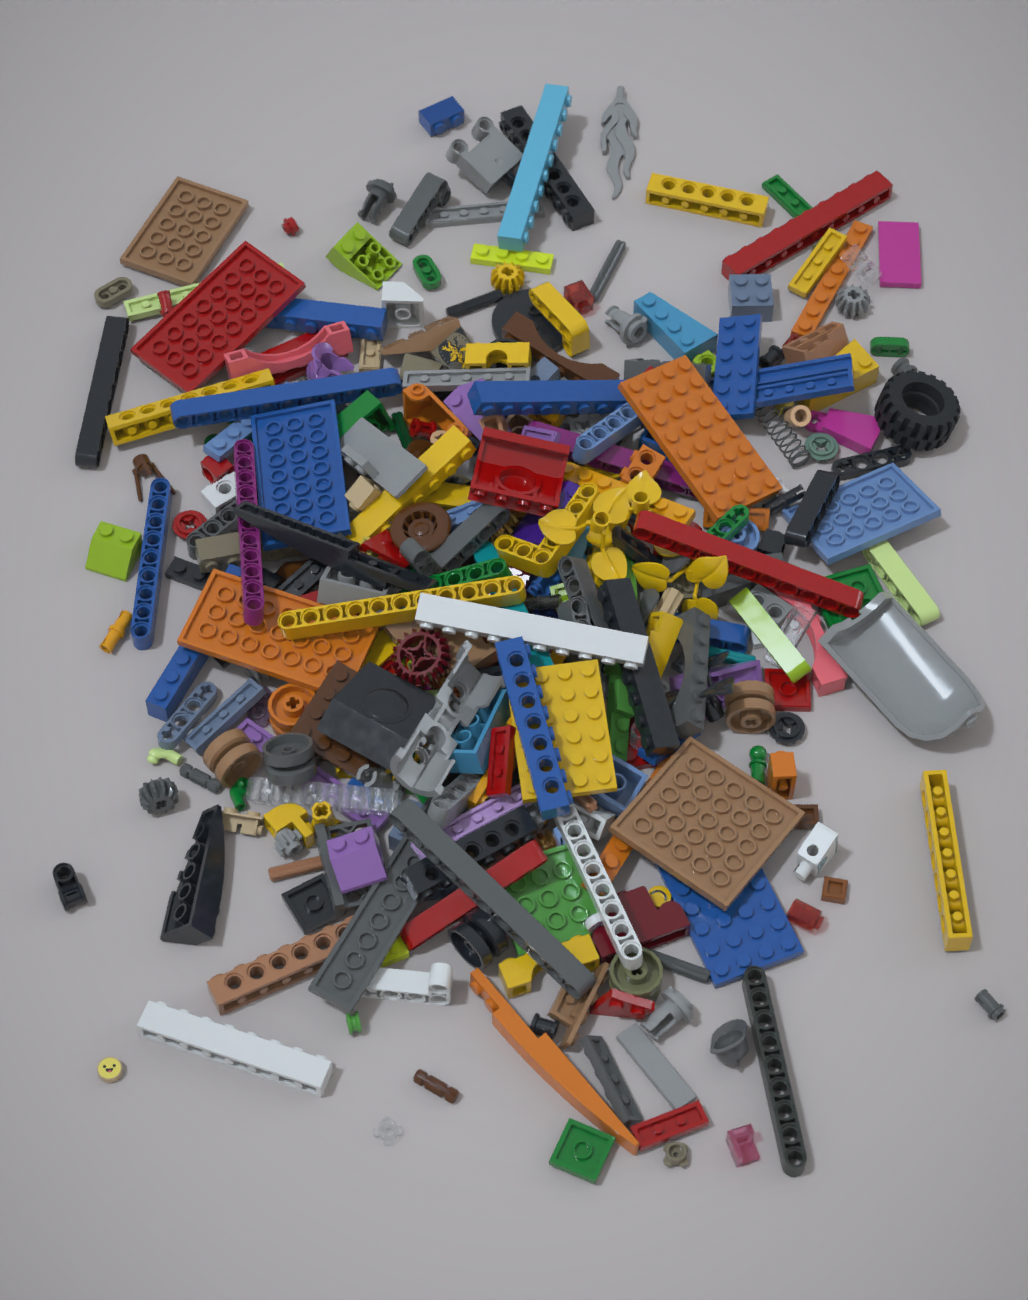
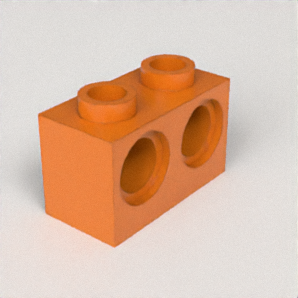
[619,444,666,484]

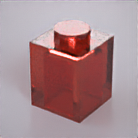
[564,280,594,315]

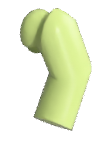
[147,748,183,766]

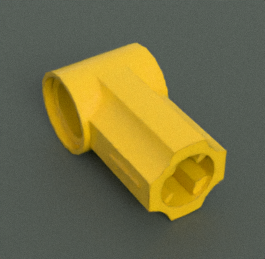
[311,801,342,839]

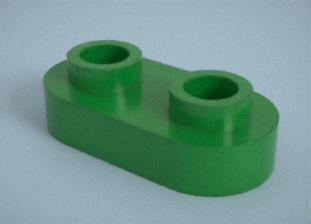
[413,255,441,290]

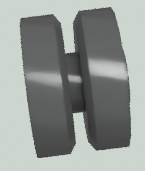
[262,733,318,786]

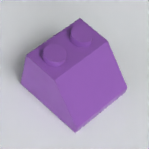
[327,826,388,894]

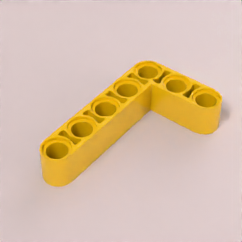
[494,483,599,578]

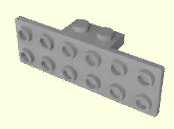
[340,417,428,499]

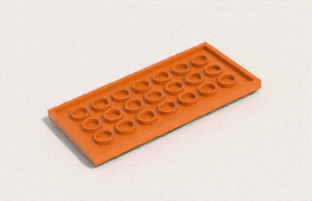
[617,355,783,523]
[177,569,381,692]

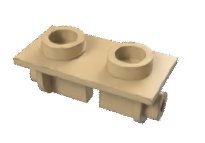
[222,807,264,836]

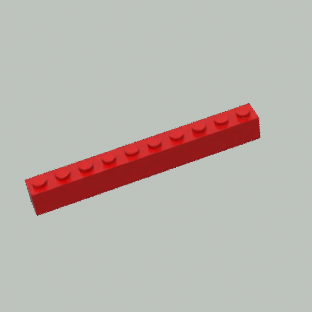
[721,170,893,281]

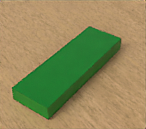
[762,174,813,218]

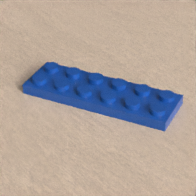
[713,314,762,420]

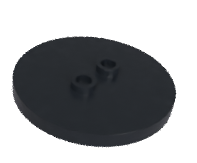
[492,289,563,352]

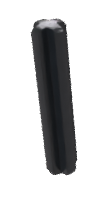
[446,289,503,317]

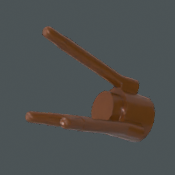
[132,454,176,502]

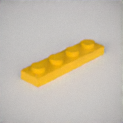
[788,228,847,298]

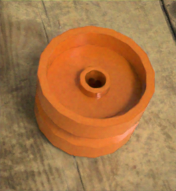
[268,683,315,736]

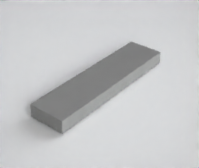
[616,1023,697,1110]

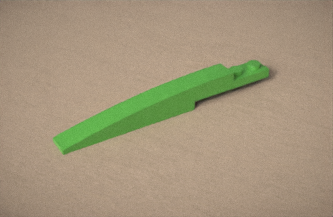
[604,553,638,762]

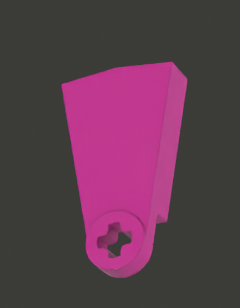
[804,408,880,454]

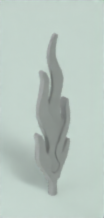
[600,86,637,200]

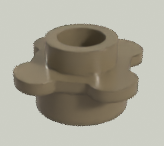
[663,1142,688,1167]

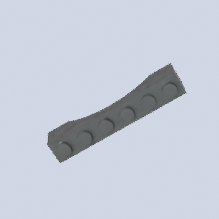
[670,607,711,740]

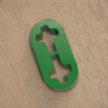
[870,337,910,357]

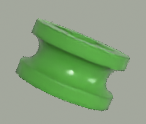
[345,1011,362,1035]

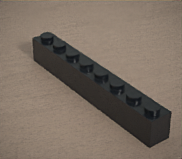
[597,578,680,757]

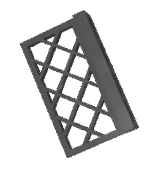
[315,818,373,918]

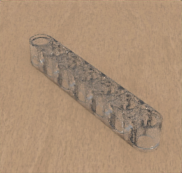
[245,777,403,816]

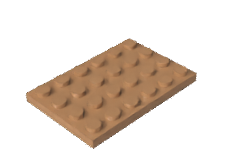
[120,176,249,286]

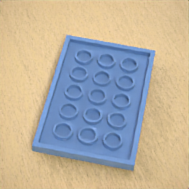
[782,462,941,565]

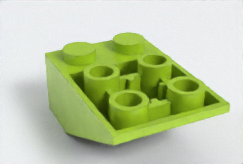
[325,222,402,290]

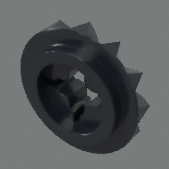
[769,712,805,745]

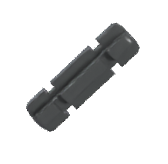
[179,763,222,793]

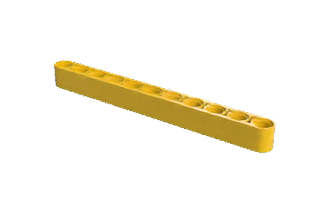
[277,576,527,640]

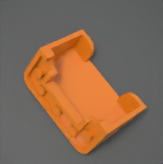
[402,383,481,442]

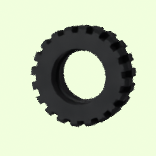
[874,370,961,451]

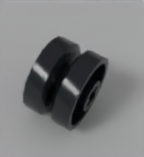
[448,908,509,971]

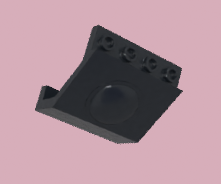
[316,661,436,771]

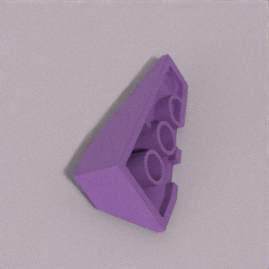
[443,378,512,441]
[669,660,763,720]

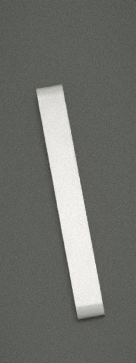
[553,803,643,970]

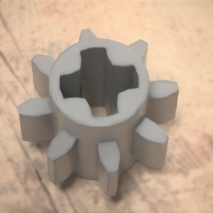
[274,828,304,857]

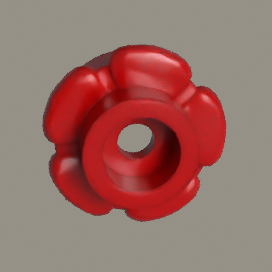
[281,217,299,236]

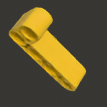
[529,282,590,357]

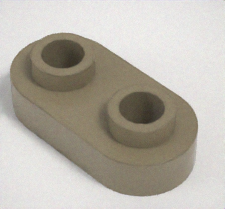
[94,277,133,307]

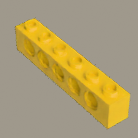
[645,173,769,228]

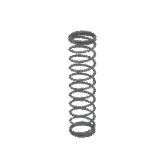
[755,405,811,468]

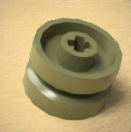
[609,947,663,1002]

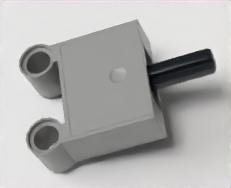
[446,116,523,194]

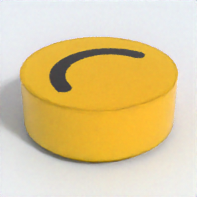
[648,886,671,910]

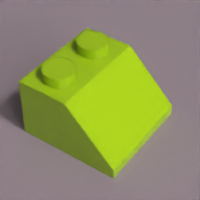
[85,521,143,582]

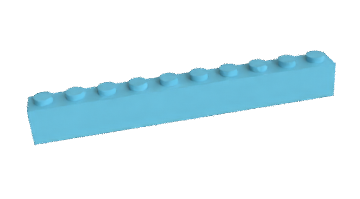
[497,84,572,252]

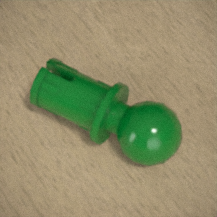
[749,745,767,785]

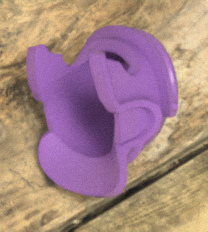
[306,342,355,380]

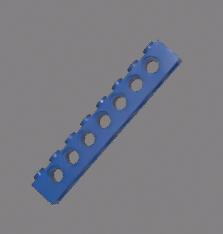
[495,636,573,821]

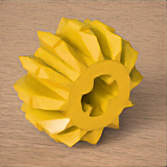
[490,261,525,295]

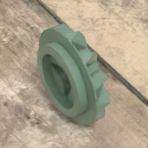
[804,433,838,463]

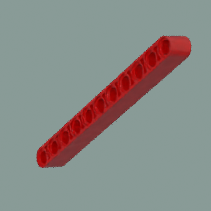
[633,510,864,618]

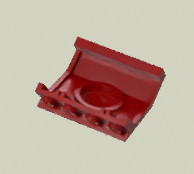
[468,427,571,517]

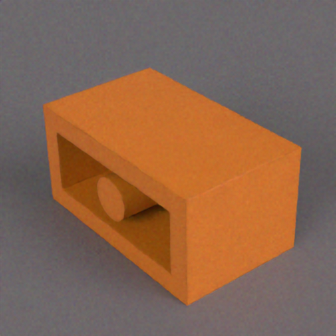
[766,751,797,800]

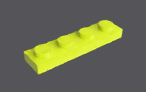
[470,243,554,275]

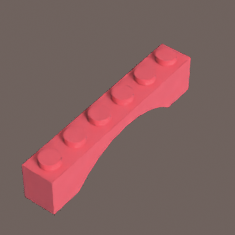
[223,321,354,379]
[768,588,848,697]

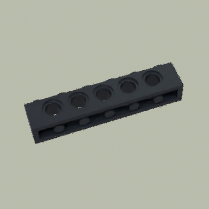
[400,804,539,901]

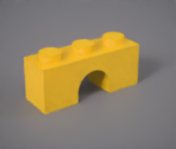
[465,342,531,369]

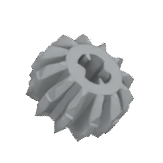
[835,284,871,319]

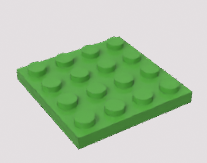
[488,844,598,957]

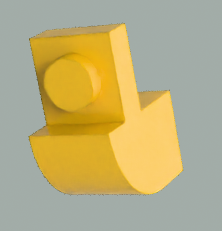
[263,804,315,849]

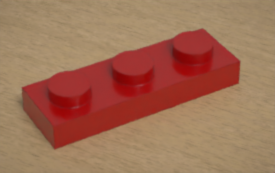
[486,725,516,798]
[630,1100,709,1152]

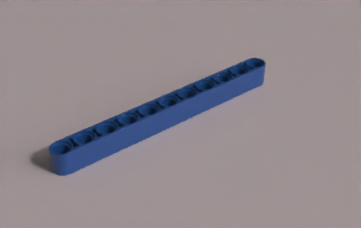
[170,368,403,429]

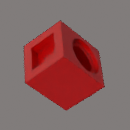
[200,456,234,484]

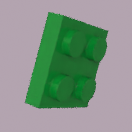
[549,1118,616,1184]

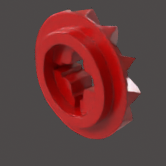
[172,510,207,540]

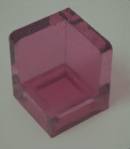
[726,1124,760,1168]

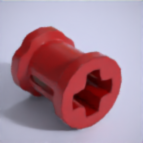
[409,418,437,440]

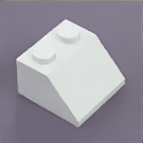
[381,281,424,329]

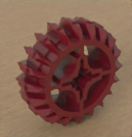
[391,628,453,689]

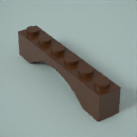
[502,311,620,380]

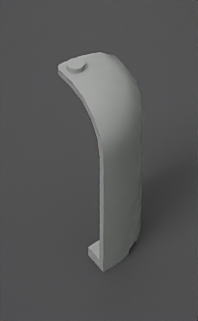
[818,592,985,741]

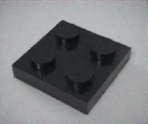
[281,873,346,935]

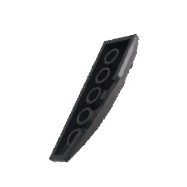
[160,804,225,945]

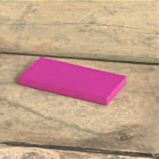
[878,221,921,288]

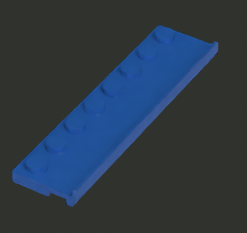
[710,353,855,408]

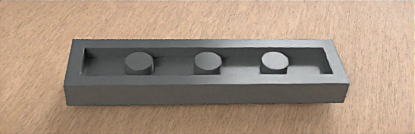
[580,1035,643,1126]

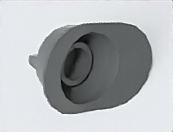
[710,1019,749,1067]

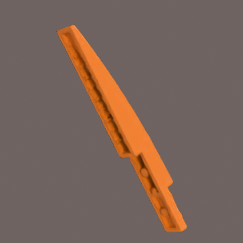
[469,968,639,1156]

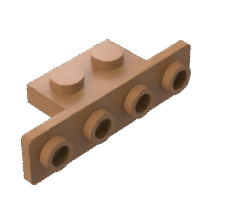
[547,962,610,1050]

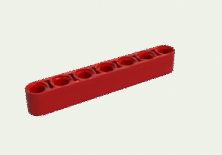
[400,839,548,951]

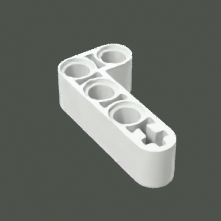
[362,963,453,1005]

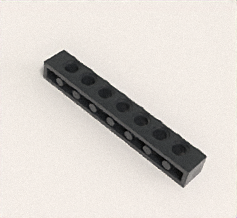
[499,105,594,231]

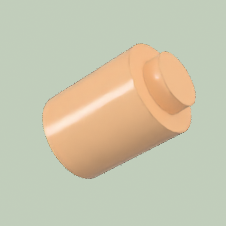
[784,405,811,428]

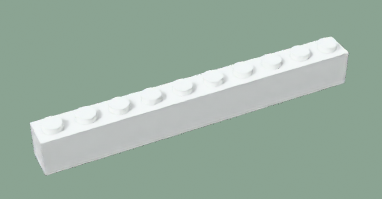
[415,593,649,670]

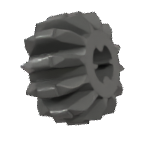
[139,777,179,815]

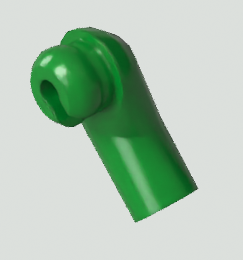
[230,777,250,811]

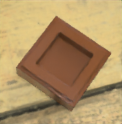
[821,876,848,905]

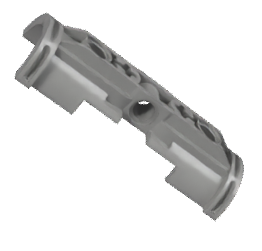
[390,640,505,797]

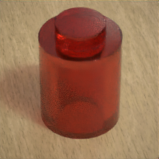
[786,898,825,933]

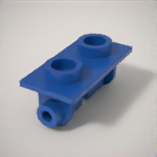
[526,569,562,601]

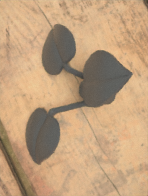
[635,555,690,625]

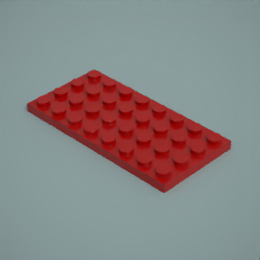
[130,241,306,393]

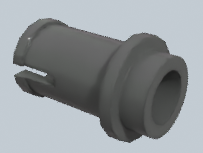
[974,989,1005,1021]

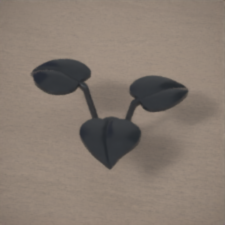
[665,651,735,723]

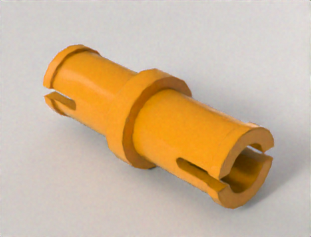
[99,610,133,654]

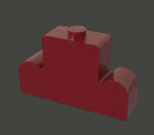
[592,886,690,965]

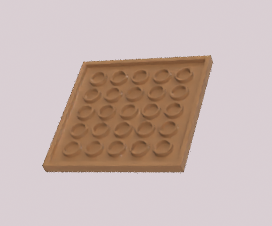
[609,736,805,911]

